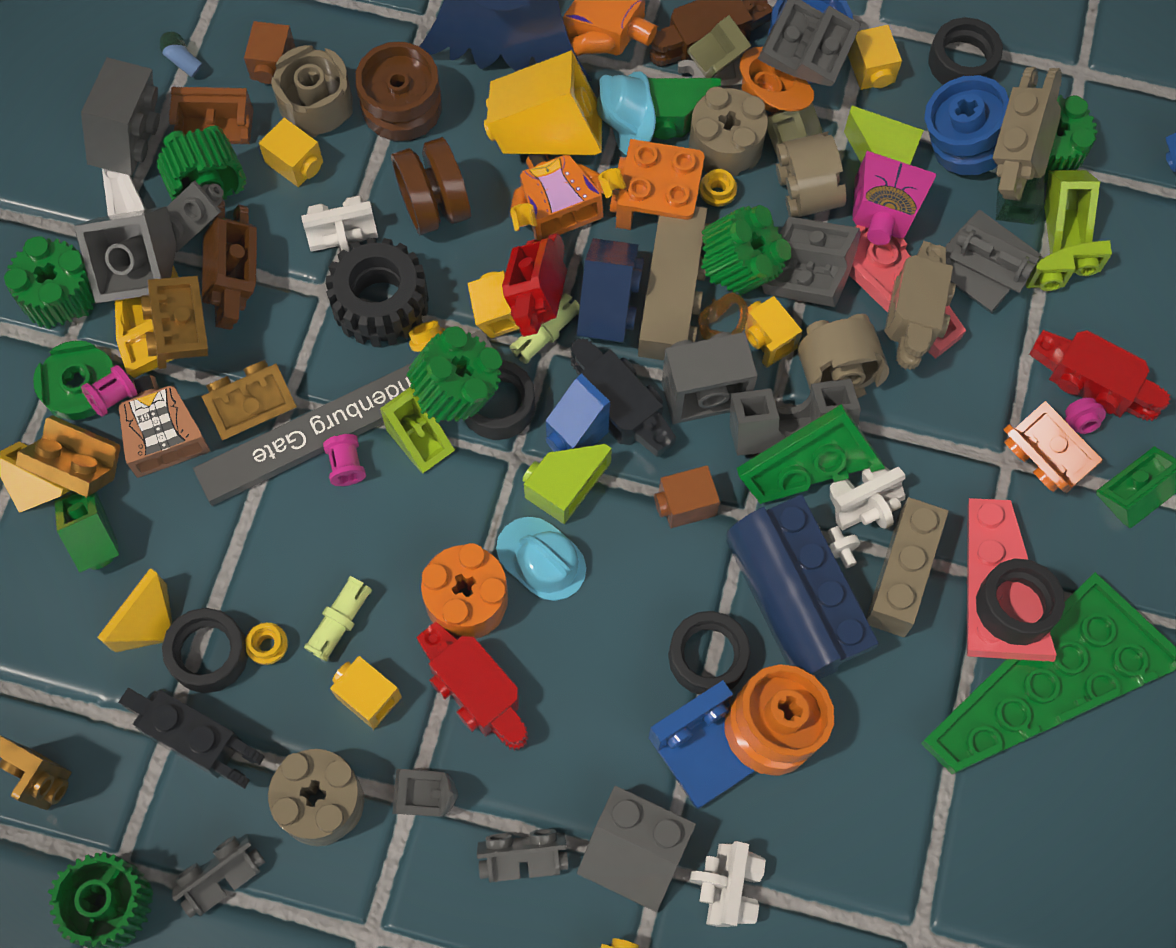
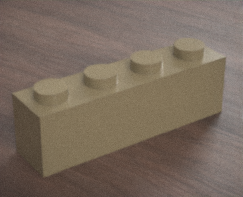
[638,206,710,360]

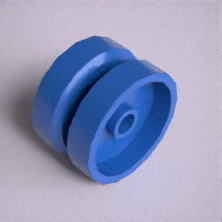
[924,75,1009,175]

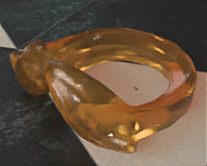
[698,292,748,340]

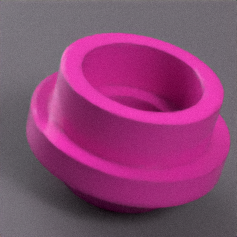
[1065,398,1106,434]

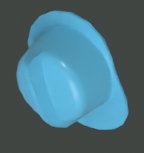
[596,71,656,155]
[496,517,586,601]

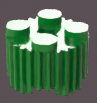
[1039,95,1097,183]
[157,126,247,201]
[701,205,791,296]
[4,236,95,329]
[406,326,503,423]
[48,852,153,948]

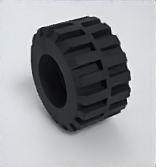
[325,238,429,347]

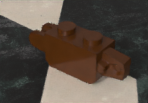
[650,0,772,67]
[202,200,257,330]

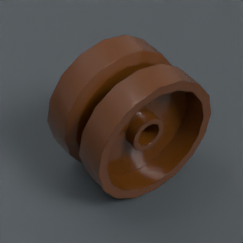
[356,42,442,141]
[391,137,471,236]

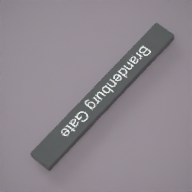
[193,330,493,506]

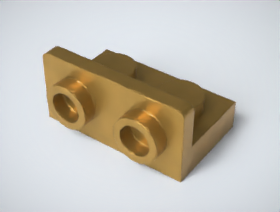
[141,276,208,369]
[201,360,297,440]
[16,415,120,497]
[0,735,72,810]

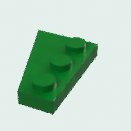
[737,404,885,504]

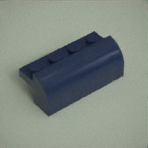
[726,494,879,680]

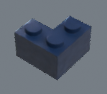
[576,238,644,342]

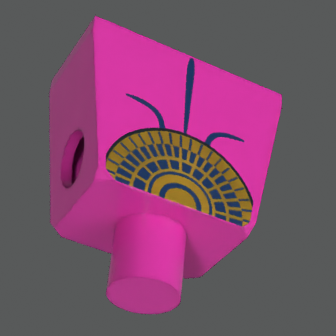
[852,151,936,245]

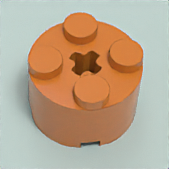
[421,543,508,639]

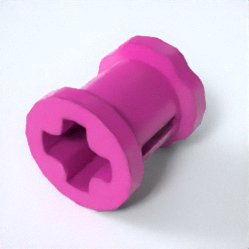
[81,365,137,417]
[323,434,366,486]

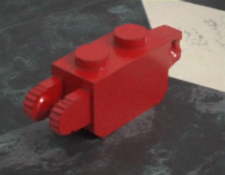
[502,233,568,337]
[1029,330,1171,421]
[416,622,528,751]

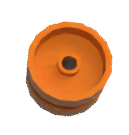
[725,664,834,776]

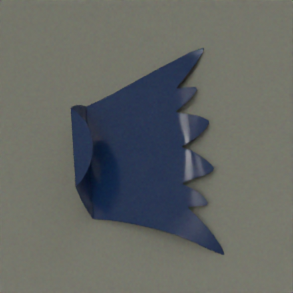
[420,0,592,81]

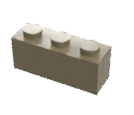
[866,497,949,638]

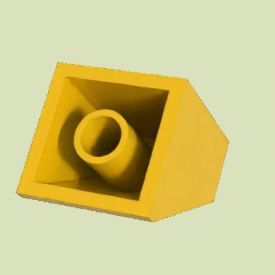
[484,50,602,155]

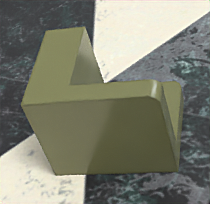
[687,15,751,78]
[767,102,822,154]

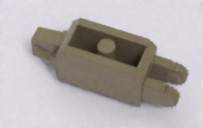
[993,67,1062,201]
[884,241,956,370]

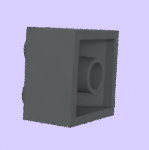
[74,206,177,303]
[577,786,696,913]

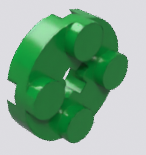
[33,341,115,420]

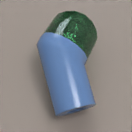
[160,31,203,78]

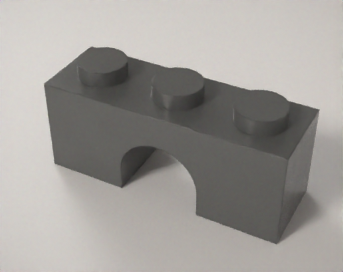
[730,379,861,456]

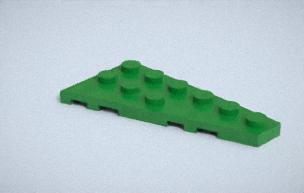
[921,572,1176,775]

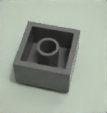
[81,57,160,176]
[661,332,758,424]

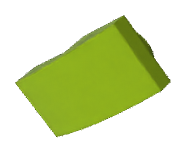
[1026,240,1112,291]

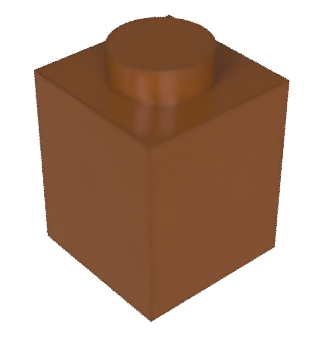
[244,21,296,84]
[654,465,720,529]

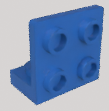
[648,680,755,809]

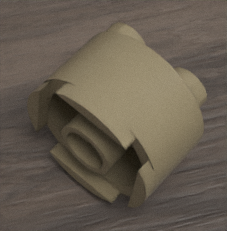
[271,45,353,138]
[689,86,768,177]
[776,131,846,217]
[798,314,889,398]
[268,749,364,846]

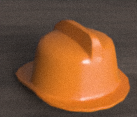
[739,47,814,113]

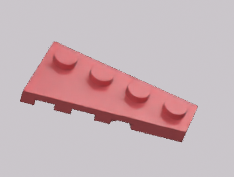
[849,225,966,359]
[967,498,1057,662]

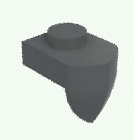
[392,769,458,817]

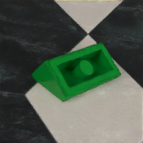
[1096,446,1176,528]

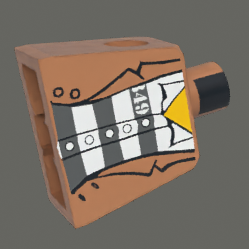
[119,375,211,478]

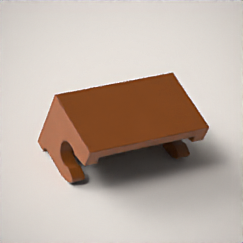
[169,87,254,144]

